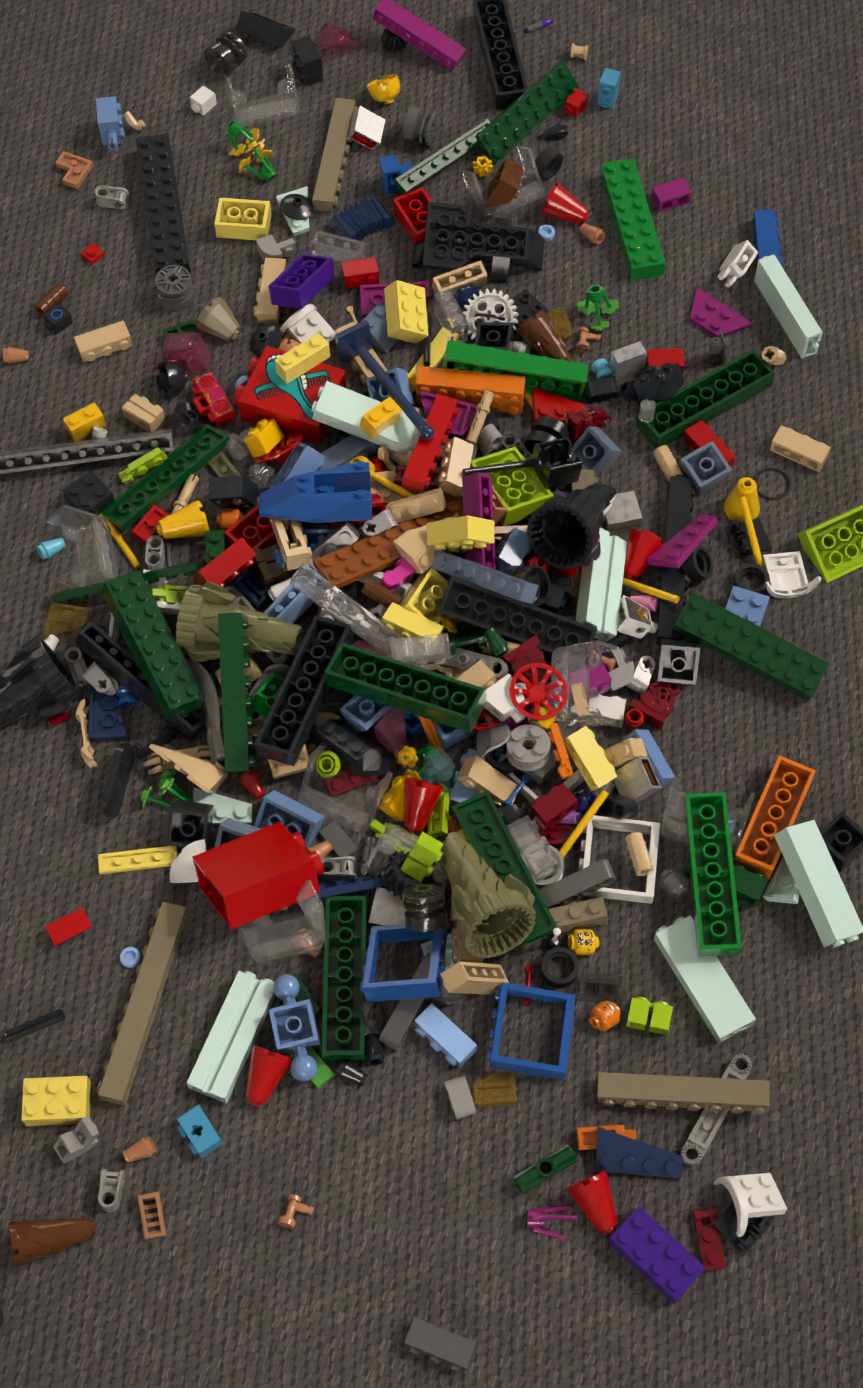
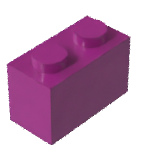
[651,178,692,212]

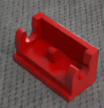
[131,505,169,546]
[45,907,92,947]

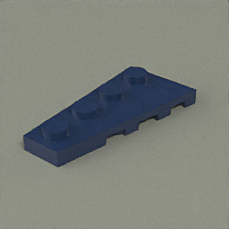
[88,684,128,741]
[310,873,384,899]
[595,1127,683,1178]

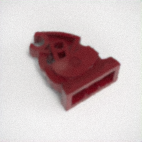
[565,407,612,446]
[503,635,549,685]
[628,681,680,730]

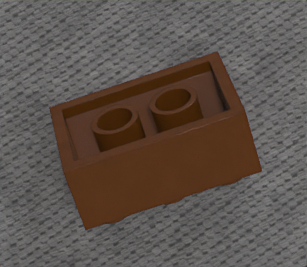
[484,158,524,208]

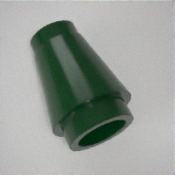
[484,627,509,658]

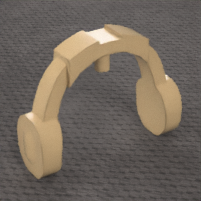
[378,446,414,471]

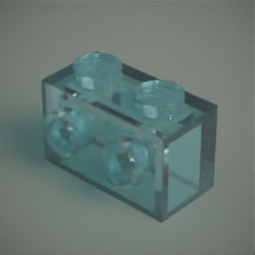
[421,748,455,787]

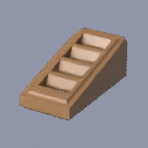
[137,1191,166,1240]

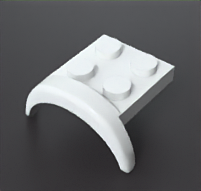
[280,304,336,344]
[762,551,821,599]
[714,1173,787,1237]

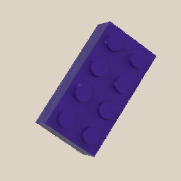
[269,253,335,310]
[608,1206,706,1305]

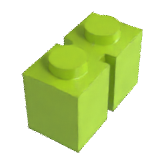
[400,832,443,882]
[626,997,673,1036]

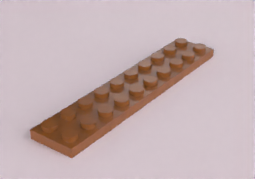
[313,497,464,591]

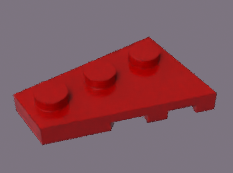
[532,387,587,424]

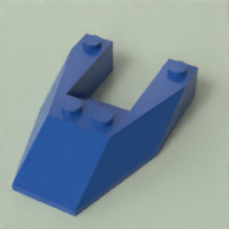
[259,461,373,523]

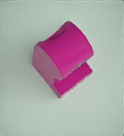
[380,557,416,592]

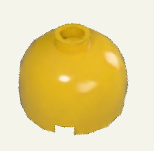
[367,74,400,104]

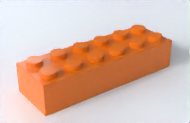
[416,366,526,415]
[733,755,816,880]

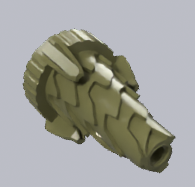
[176,581,302,662]
[440,832,536,958]

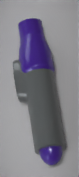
[524,18,554,33]

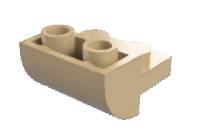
[268,744,312,779]

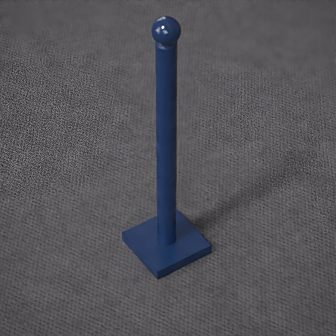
[335,320,435,440]

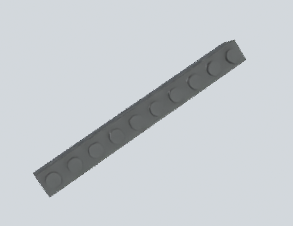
[0,429,174,474]

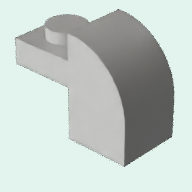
[256,234,296,261]
[607,646,635,691]
[53,1116,99,1164]

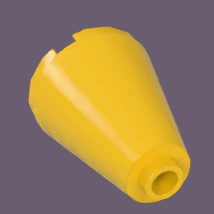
[723,477,760,522]
[156,500,209,539]

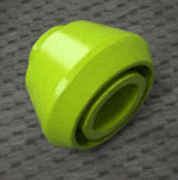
[315,751,341,778]

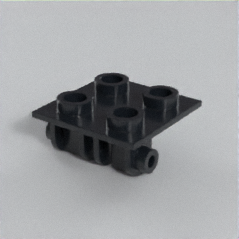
[500,289,549,327]
[724,518,772,558]
[713,1201,771,1256]

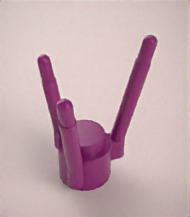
[527,1205,577,1240]

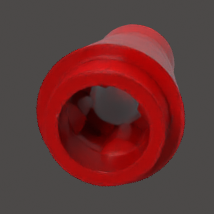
[625,709,644,732]
[240,770,266,800]

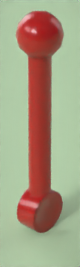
[522,965,534,1006]

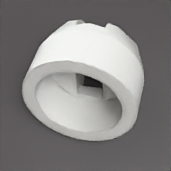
[92,427,107,439]

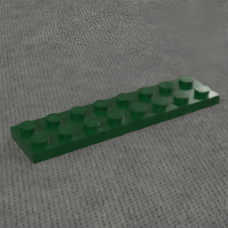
[475,60,579,165]
[100,424,231,531]
[452,791,558,947]

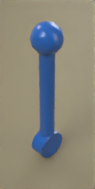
[504,774,530,806]

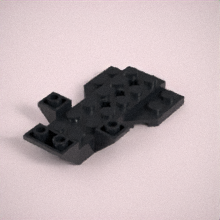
[423,202,544,283]

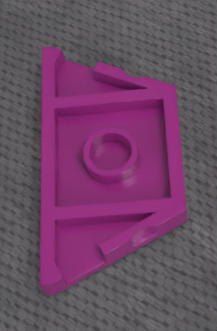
[689,288,752,337]
[421,390,477,438]

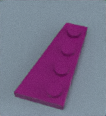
[360,281,430,318]
[647,514,718,568]

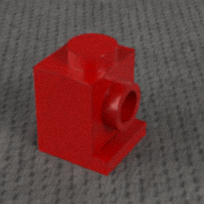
[564,88,588,118]

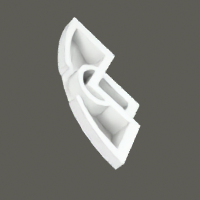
[170,839,206,883]

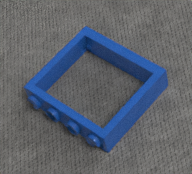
[360,921,447,1002]
[486,982,576,1080]

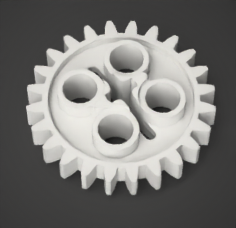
[462,289,519,340]

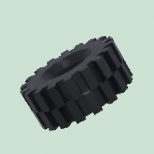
[381,851,435,902]

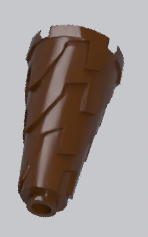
[517,311,574,362]
[8,1217,96,1266]

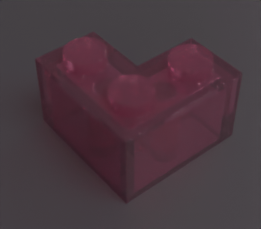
[162,332,213,372]

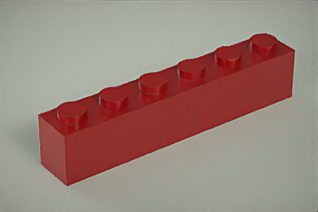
[402,393,460,493]

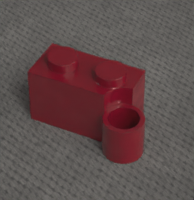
[530,783,578,836]

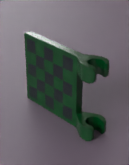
[444,629,487,655]

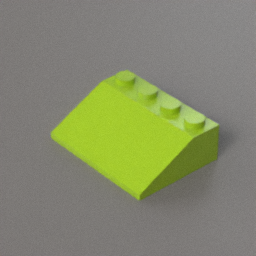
[470,447,554,526]
[797,504,863,583]

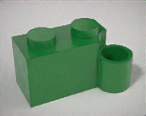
[250,672,285,718]

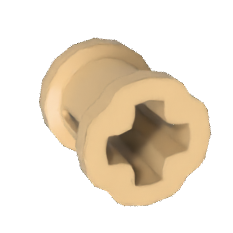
[570,43,589,60]

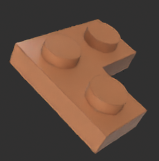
[56,151,94,189]

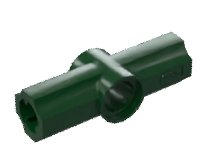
[513,1145,578,1194]

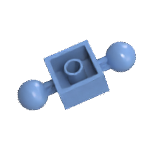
[269,974,321,1082]

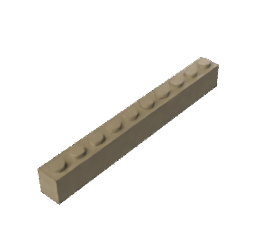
[97,902,188,1106]

